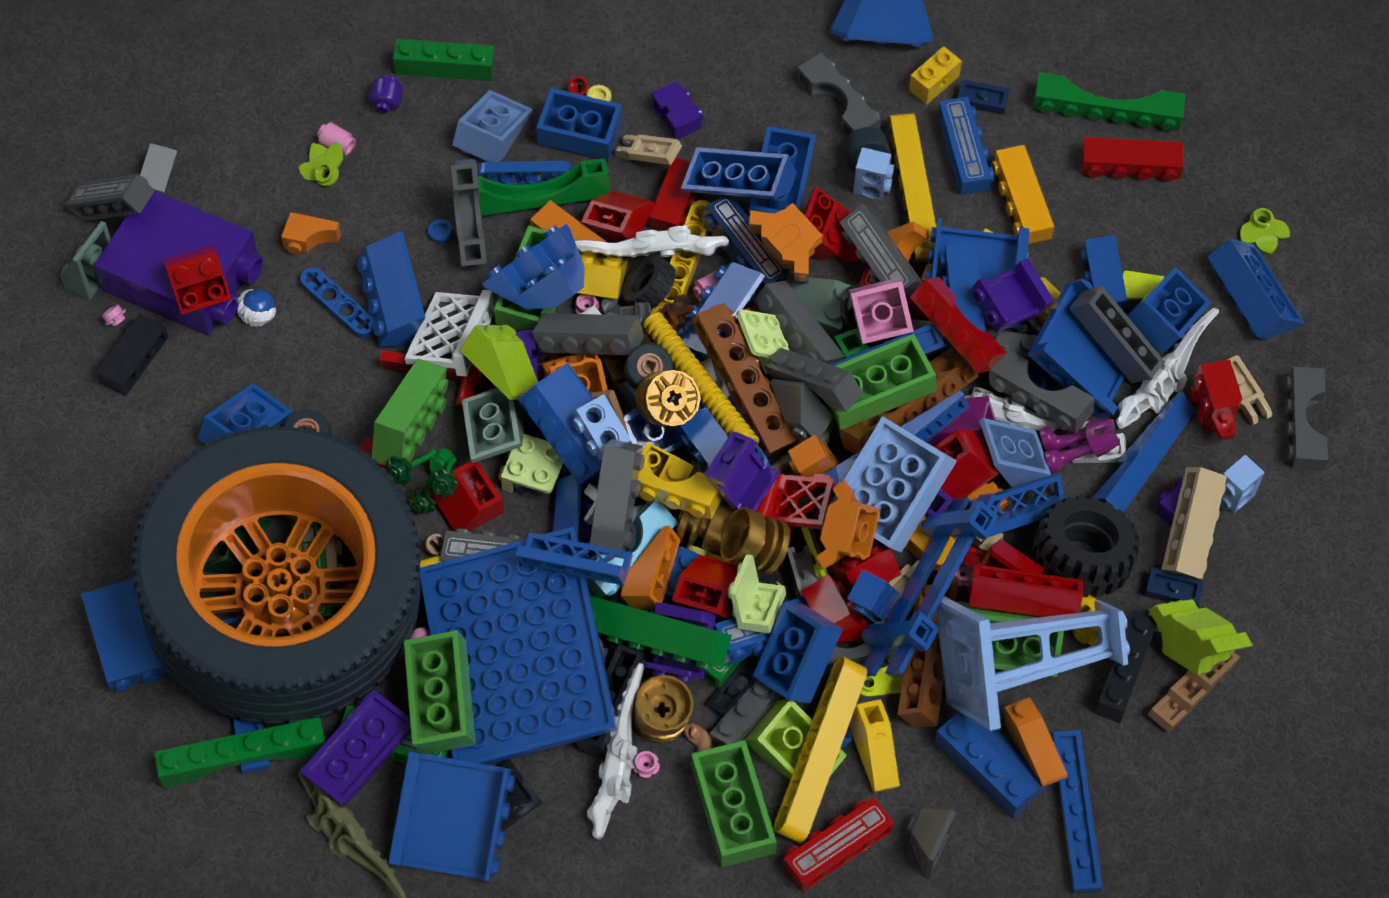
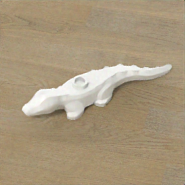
[575,226,729,257]
[1115,308,1219,429]
[965,387,1089,431]
[587,663,644,839]

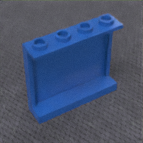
[926,218,1030,329]
[1027,278,1149,418]
[81,579,168,692]
[389,751,515,881]

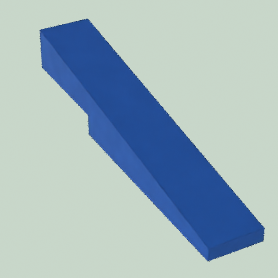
[824,391,969,493]
[1094,392,1196,512]

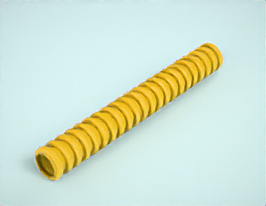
[643,312,759,447]

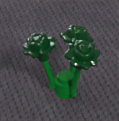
[386,448,459,514]

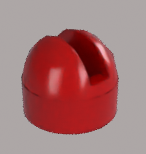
[569,76,589,96]

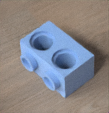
[853,147,894,200]
[573,394,631,461]
[1220,455,1265,514]

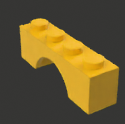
[638,453,723,520]

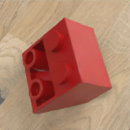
[803,186,852,261]
[581,191,655,243]
[163,244,231,315]
[934,429,999,499]
[432,461,504,531]
[828,539,902,593]
[672,555,738,620]
[802,574,869,642]

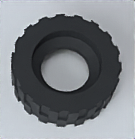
[622,254,676,310]

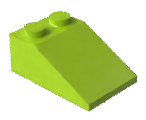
[460,325,538,400]
[745,699,847,780]

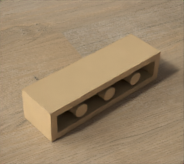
[1161,467,1227,579]

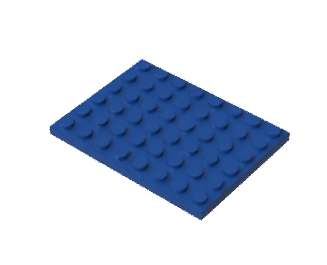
[420,526,618,765]

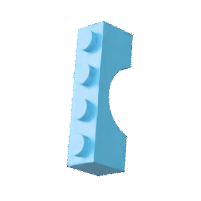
[587,500,678,597]

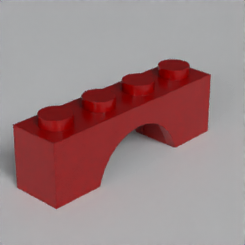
[910,277,1007,373]

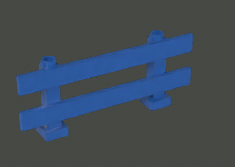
[862,493,999,677]

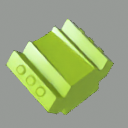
[1148,599,1253,675]

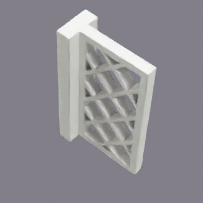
[405,290,495,377]

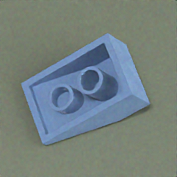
[452,90,533,162]
[980,418,1051,487]

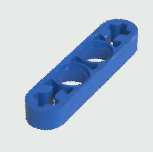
[477,161,573,184]
[300,267,374,339]

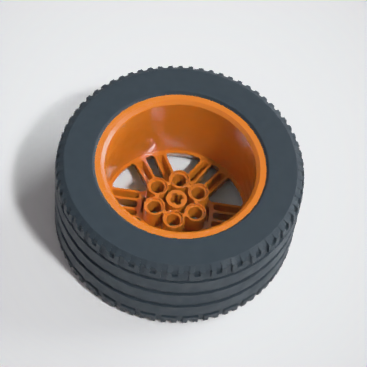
[132,424,420,726]

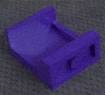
[970,258,1054,333]
[704,431,780,511]
[644,602,717,683]

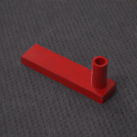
[379,350,485,411]

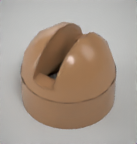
[425,534,445,556]

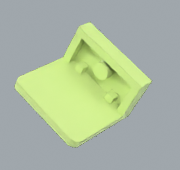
[736,309,789,375]
[498,434,564,494]
[728,554,786,633]

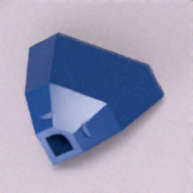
[831,0,933,47]
[482,223,585,309]

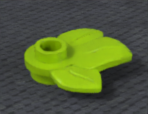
[299,141,343,187]
[1240,208,1290,254]

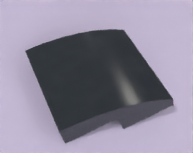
[706,664,785,736]
[499,759,543,831]

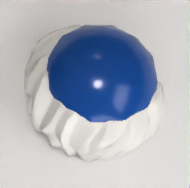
[237,289,276,327]

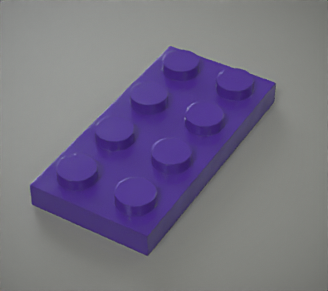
[300,690,411,808]

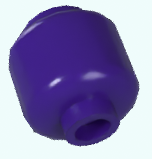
[369,75,404,114]

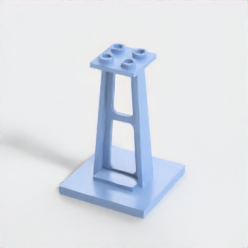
[937,597,1130,730]

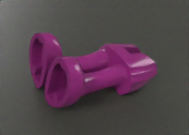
[1040,419,1119,473]

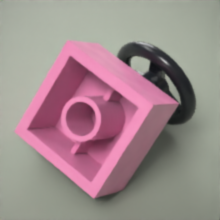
[840,278,914,344]

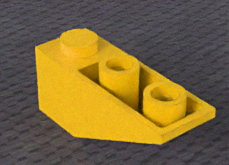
[849,699,900,793]

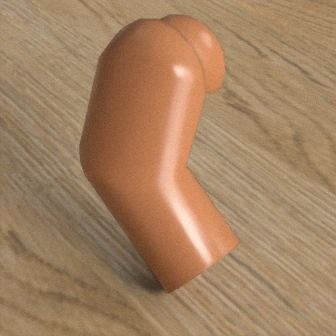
[684,723,712,752]

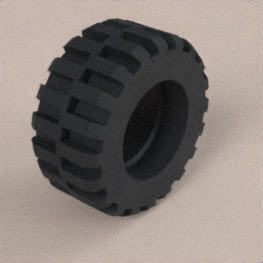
[1032,496,1140,598]

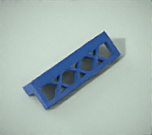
[968,474,1074,537]
[515,532,633,586]

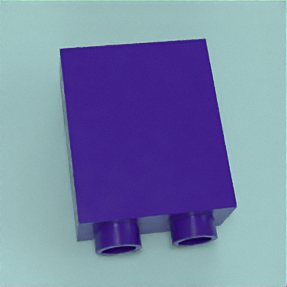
[94,191,264,336]

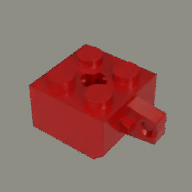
[1190,360,1243,441]
[963,539,1044,591]

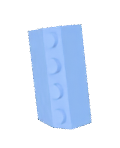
[830,416,957,553]

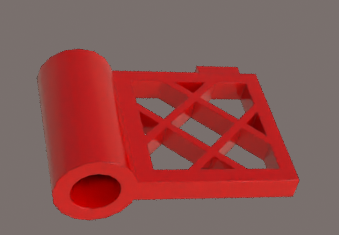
[756,467,835,529]

